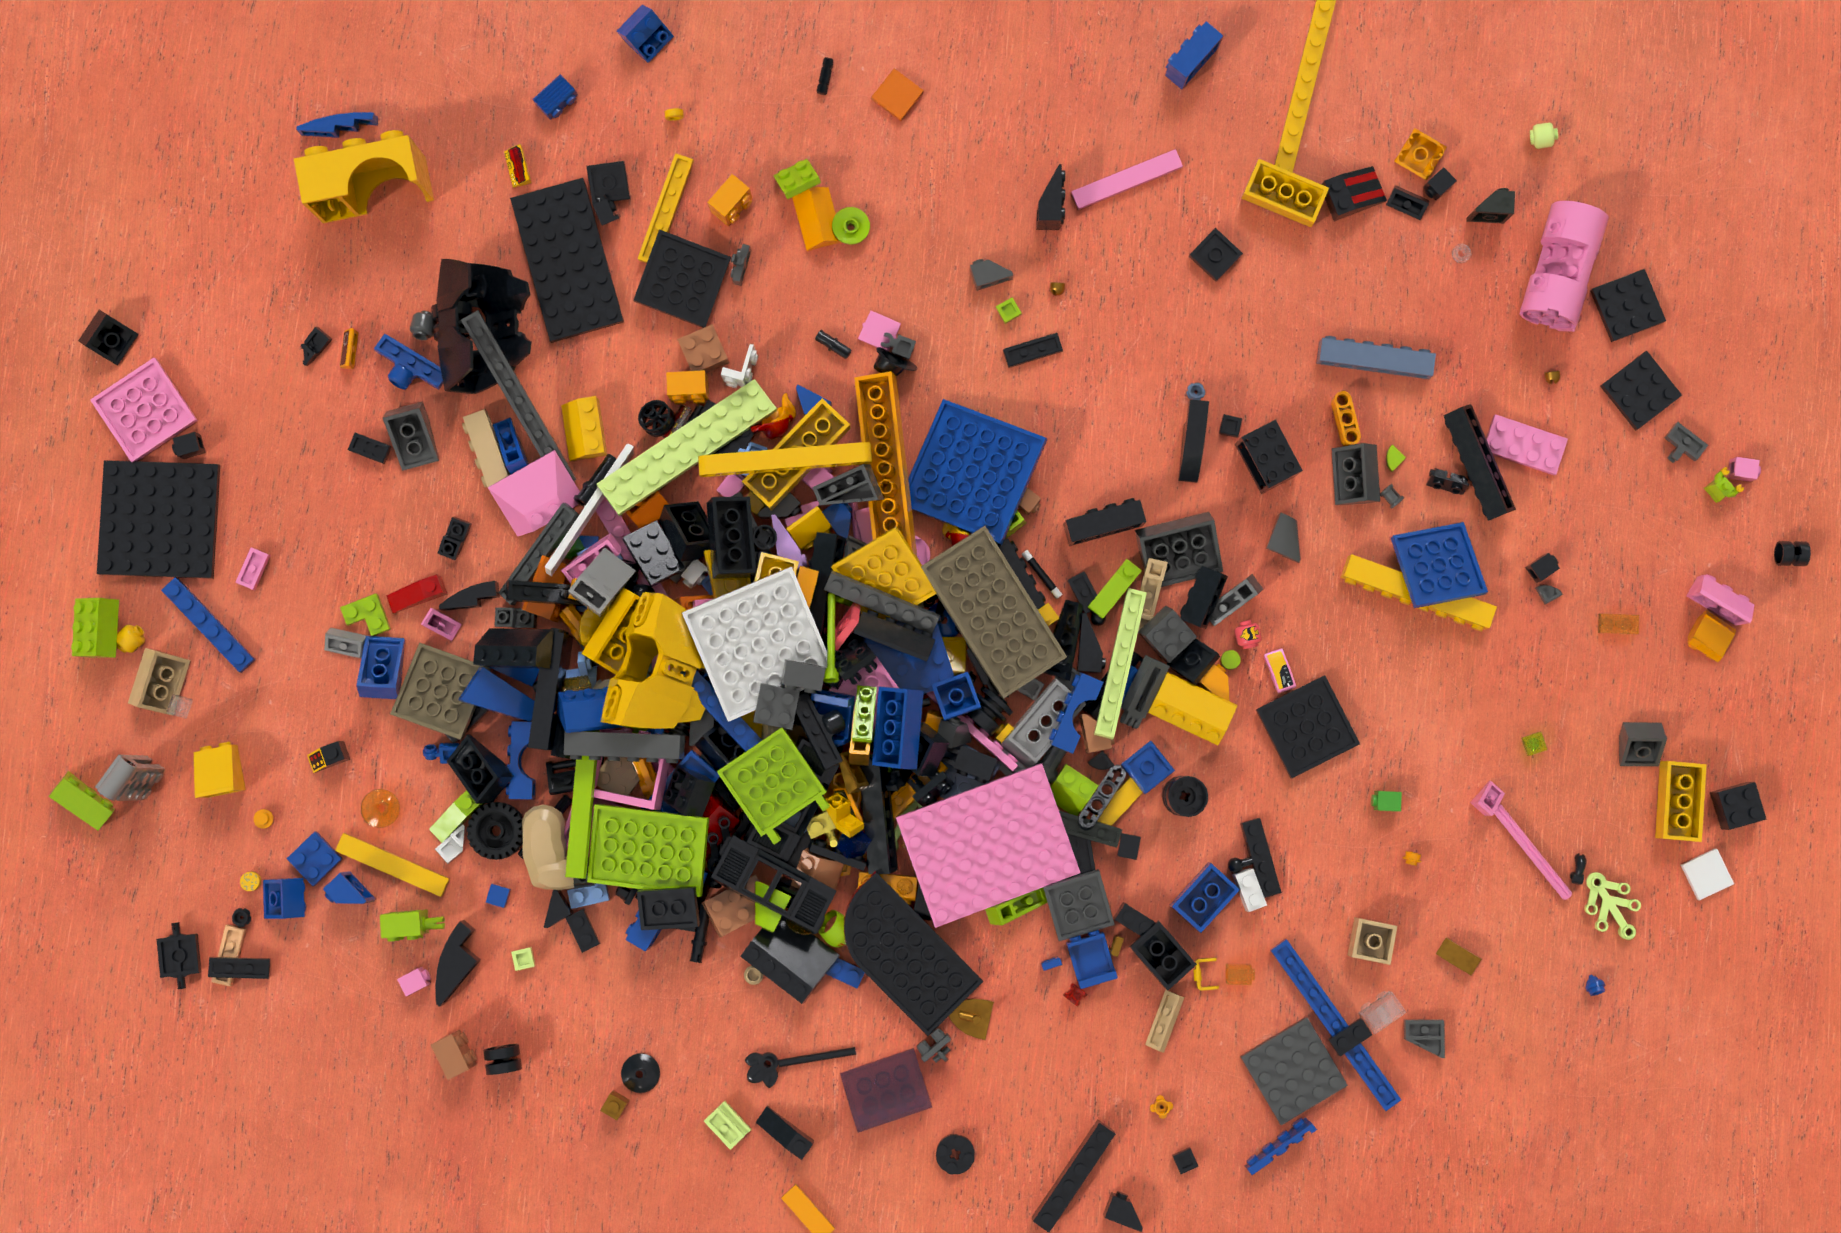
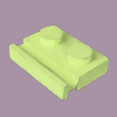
[704,1101,751,1150]

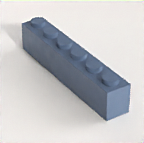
[1316,336,1436,380]

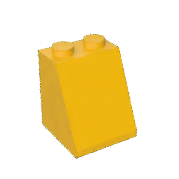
[193,742,246,798]

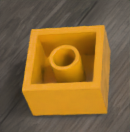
[707,174,752,226]
[666,370,709,405]

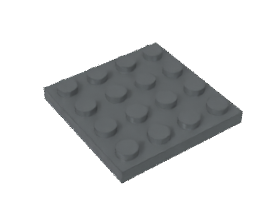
[1240,1017,1348,1125]

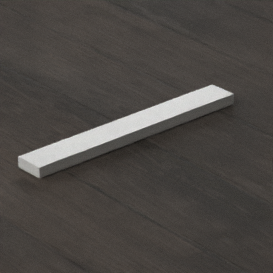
[545,444,634,576]

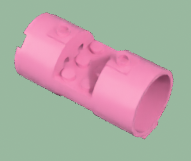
[1519,201,1609,332]

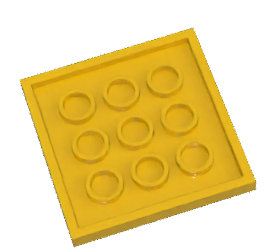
[831,526,937,620]

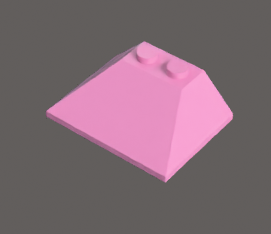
[488,450,580,536]

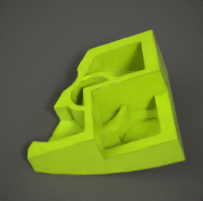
[755,881,791,933]

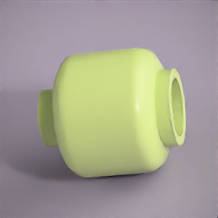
[1530,123,1558,149]

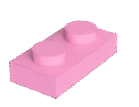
[236,547,271,590]

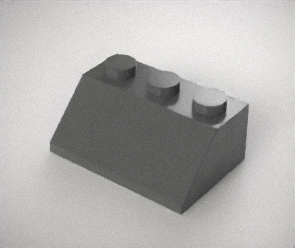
[1332,443,1380,505]

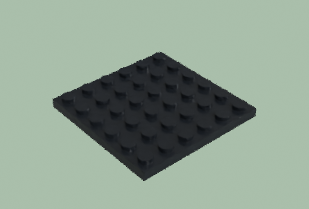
[97,460,220,579]

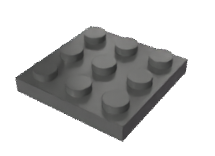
[1043,869,1115,941]

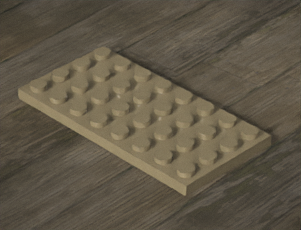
[921,526,1067,699]

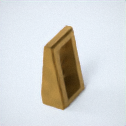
[840,751,869,794]

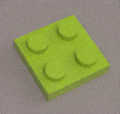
[773,159,821,200]

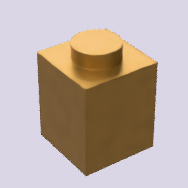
[600,1090,630,1120]

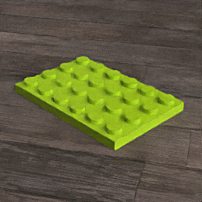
[587,804,709,897]

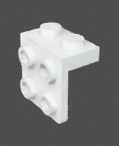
[721,344,758,388]

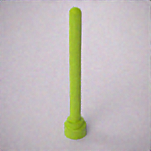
[823,592,839,683]

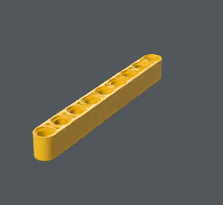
[698,442,872,477]

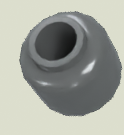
[410,311,437,340]

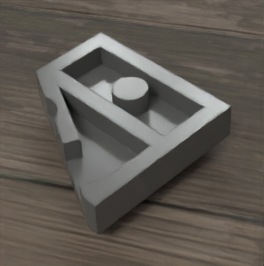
[1404,1019,1445,1058]

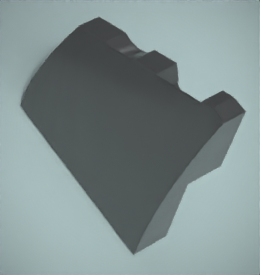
[1266,513,1301,563]

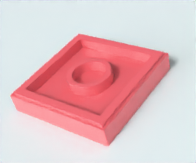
[835,602,861,651]

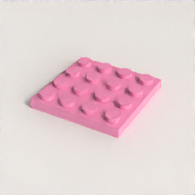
[91,358,198,463]

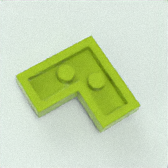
[340,594,391,636]

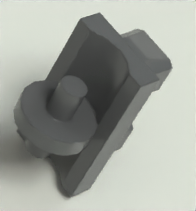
[916,1028,951,1063]

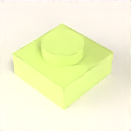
[511,947,536,971]

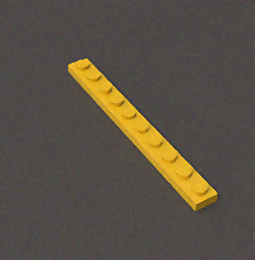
[1274,0,1336,173]

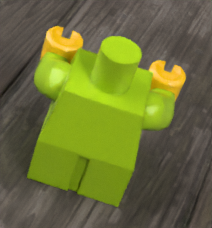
[1704,467,1744,503]

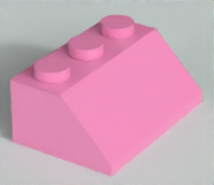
[1686,574,1754,626]

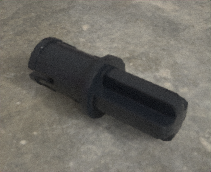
[815,330,852,359]

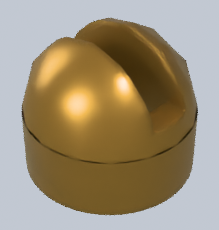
[1050,282,1065,296]
[1544,370,1560,385]

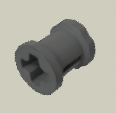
[1380,484,1405,509]

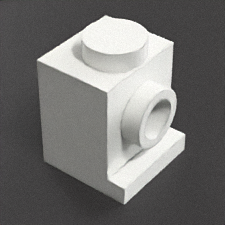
[681,560,709,589]

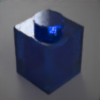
[836,831,871,859]

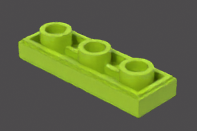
[852,685,877,743]

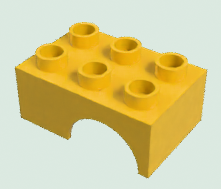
[294,130,434,224]

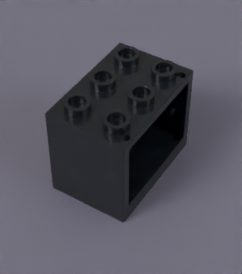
[1235,419,1303,494]

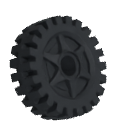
[467,802,523,860]

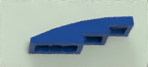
[296,112,378,138]

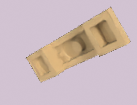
[1138,558,1168,631]

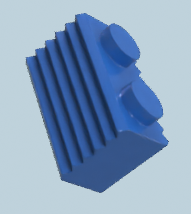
[532,74,578,120]

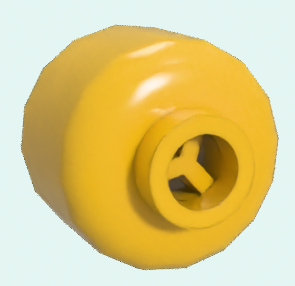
[116,625,145,653]

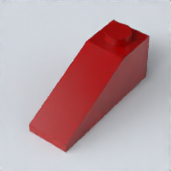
[386,574,447,614]

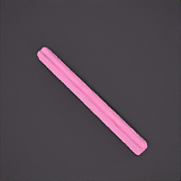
[1494,804,1572,900]

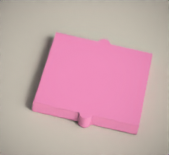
[858,311,901,351]

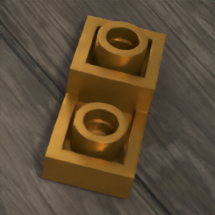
[1436,938,1482,976]

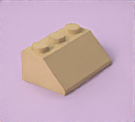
[128,648,190,716]

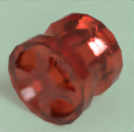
[1063,983,1087,1007]

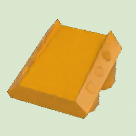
[1394,128,1447,180]
[1687,610,1736,662]

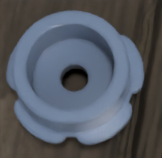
[1186,383,1205,400]

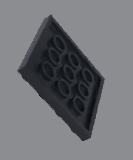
[633,229,731,328]
[1256,675,1360,778]

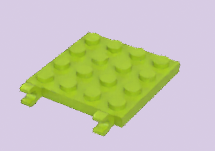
[717,727,830,845]

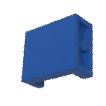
[811,689,855,747]
[1066,930,1118,989]

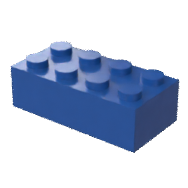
[872,687,924,769]

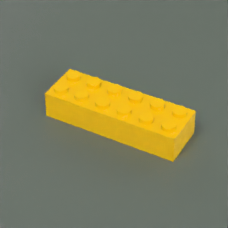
[742,398,851,511]

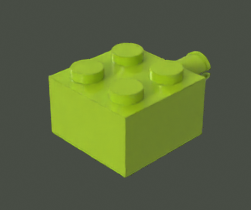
[380,909,445,942]

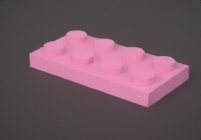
[1486,414,1568,475]

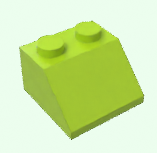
[1050,764,1099,816]

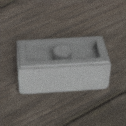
[324,628,366,658]

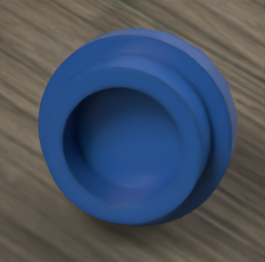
[1585,975,1606,996]

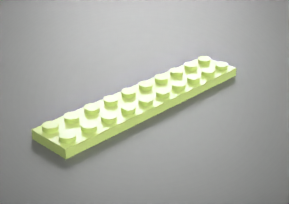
[597,379,777,516]

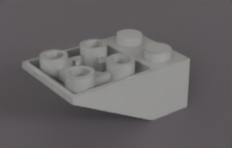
[568,548,636,617]

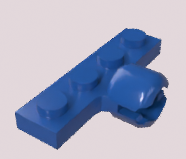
[374,334,443,390]

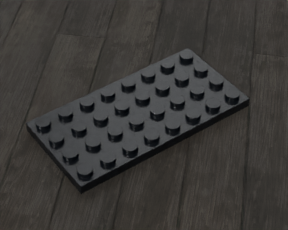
[510,178,624,343]

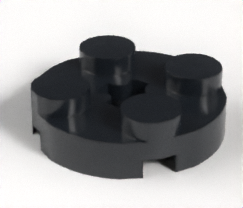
[936,1134,975,1175]

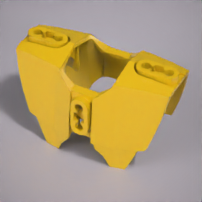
[601,592,706,729]

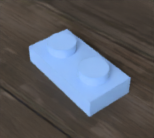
[567,883,610,909]

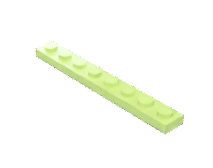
[1094,588,1147,740]

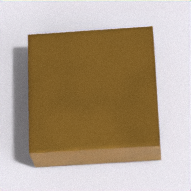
[1109,935,1124,957]

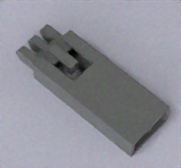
[1120,655,1170,729]

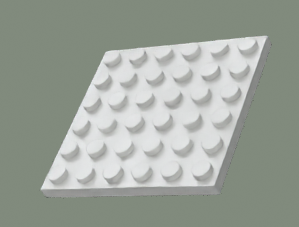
[682,567,827,722]

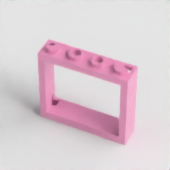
[594,727,670,810]

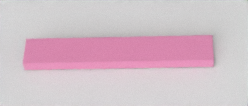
[1071,149,1183,210]

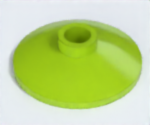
[832,207,870,245]

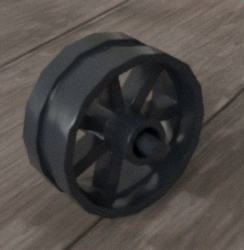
[638,400,675,437]

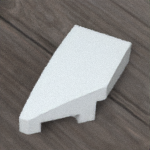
[435,825,465,864]

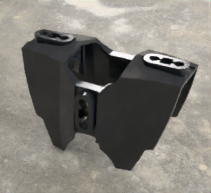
[436,259,532,394]

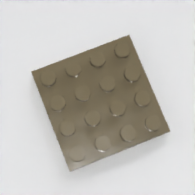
[390,643,491,741]

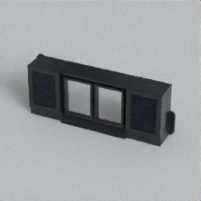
[743,735,840,862]
[709,835,836,934]

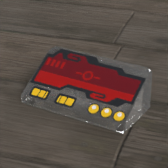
[662,405,692,439]

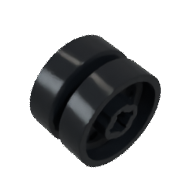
[483,1044,522,1075]

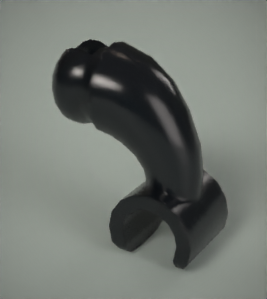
[1570,853,1587,885]

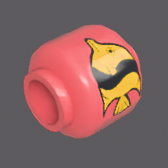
[1235,620,1262,649]

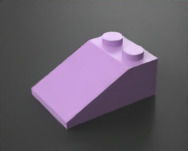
[771,515,808,574]

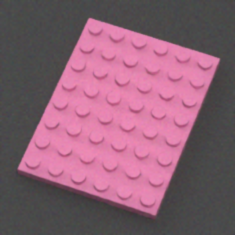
[895,763,1080,928]

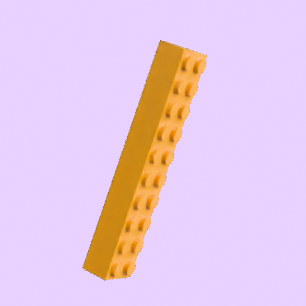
[854,371,918,558]

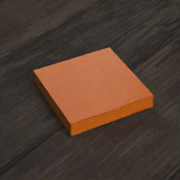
[871,68,924,121]

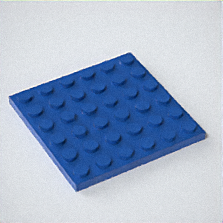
[908,399,1047,545]

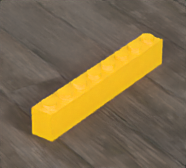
[1340,554,1497,631]

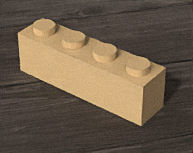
[462,409,510,487]

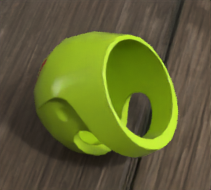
[818,910,846,947]

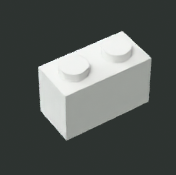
[1232,868,1267,912]

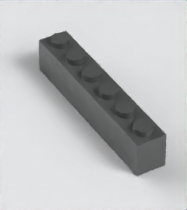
[564,732,685,763]

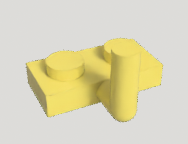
[806,810,838,847]

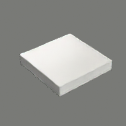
[1681,849,1734,900]

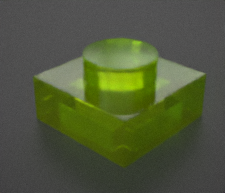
[1521,732,1548,756]

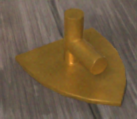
[949,999,994,1040]

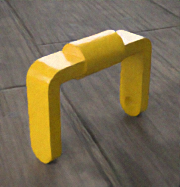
[1193,958,1219,991]

